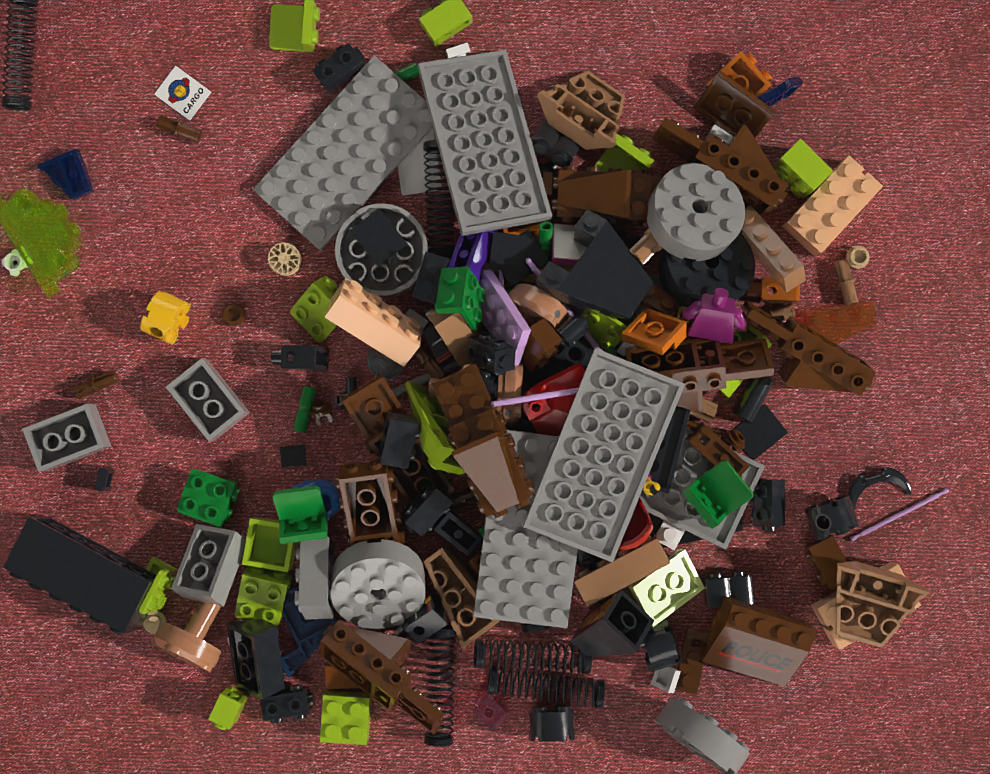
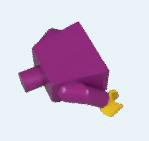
[676,288,748,344]

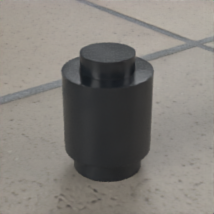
[555,313,589,348]

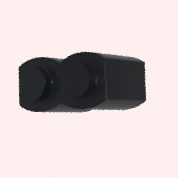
[531,120,580,168]
[703,570,754,607]

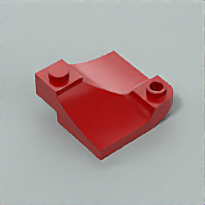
[522,362,585,436]

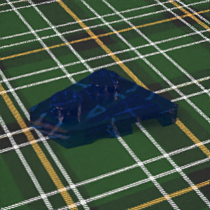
[37,148,95,200]

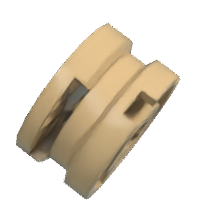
[268,242,302,276]

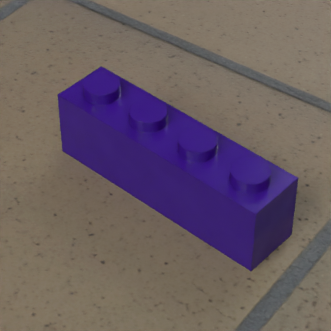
[448,230,494,283]

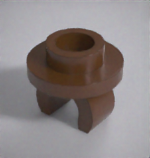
[310,401,333,426]
[722,429,745,451]

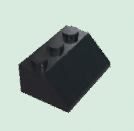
[226,619,285,699]

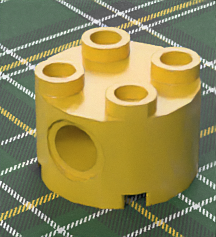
[141,291,191,345]

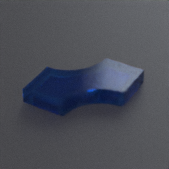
[757,76,803,107]

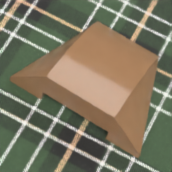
[537,71,625,150]
[836,561,929,648]

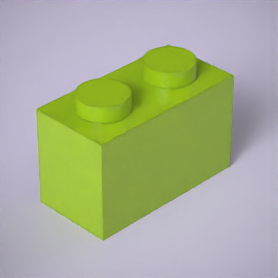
[419,0,473,47]
[208,685,250,730]

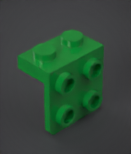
[435,266,485,330]
[682,460,754,529]
[177,469,241,527]
[273,486,328,544]

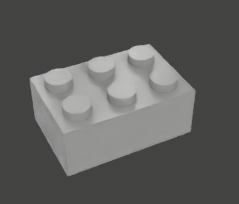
[166,358,250,441]
[22,404,112,472]
[171,524,246,607]
[295,537,335,619]

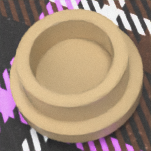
[846,246,870,269]
[143,611,167,634]

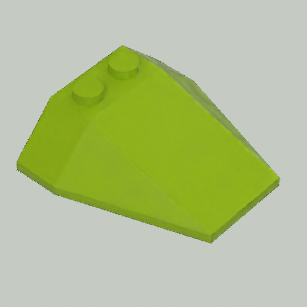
[405,381,466,475]

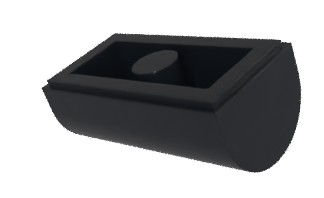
[732,377,773,424]

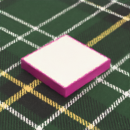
[552,223,587,265]

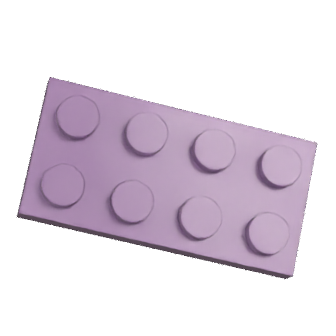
[479,269,531,366]

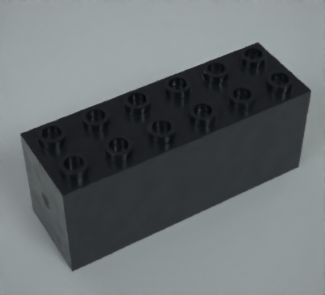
[3,516,157,634]

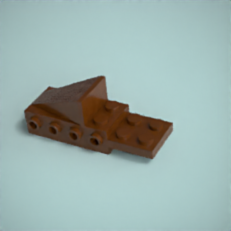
[652,117,788,219]
[552,166,664,226]
[741,300,876,396]
[625,338,774,412]
[431,364,535,519]
[341,374,455,506]
[336,459,405,547]
[320,620,444,735]

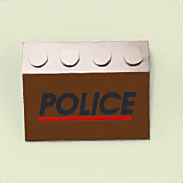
[701,596,818,686]

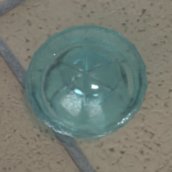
[367,347,405,379]

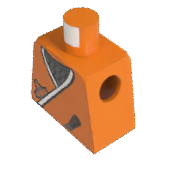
[747,277,800,305]

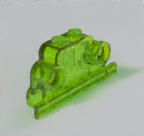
[0,189,82,298]

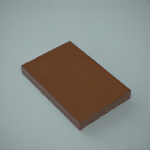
[694,71,775,138]

